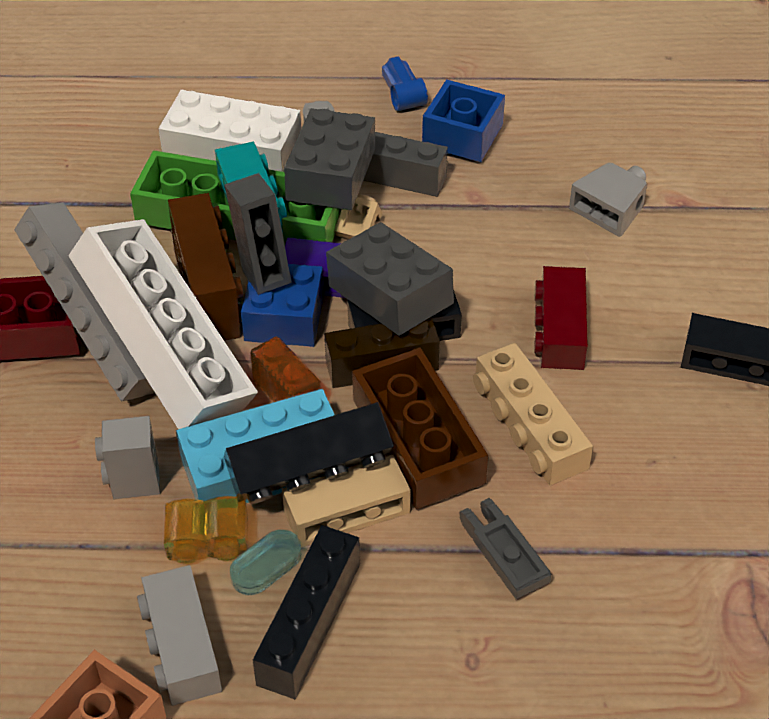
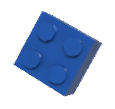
[422,79,505,162]
[241,264,324,347]

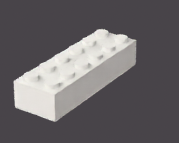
[68,219,258,429]

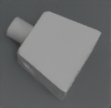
[569,163,647,237]

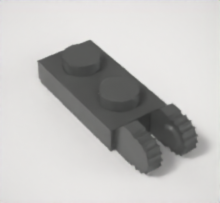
[459,498,552,599]

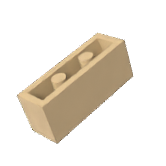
[282,455,410,548]

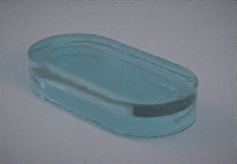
[230,530,302,595]

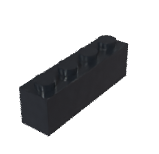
[680,313,769,386]
[224,402,394,504]
[253,525,360,700]

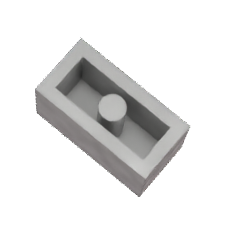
[95,416,160,499]

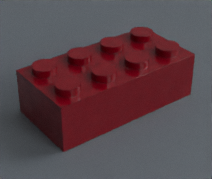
[0,276,81,360]

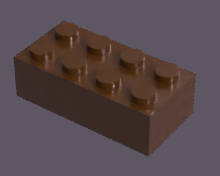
[168,193,243,341]
[352,348,488,510]

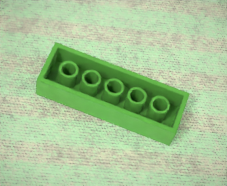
[130,150,341,245]

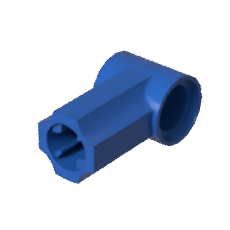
[382,56,428,111]

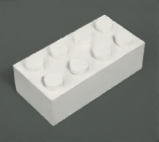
[159,90,301,172]

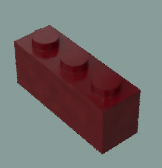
[534,266,588,370]

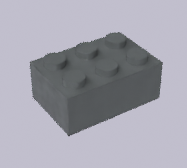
[284,108,375,210]
[326,222,454,336]

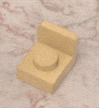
[334,194,382,239]

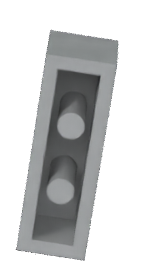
[137,565,222,706]

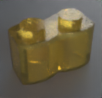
[164,496,248,564]

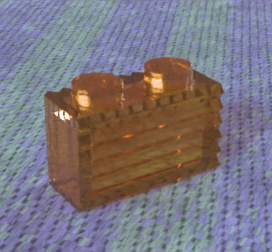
[250,336,321,402]

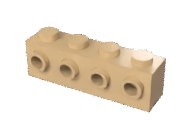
[473,343,593,486]

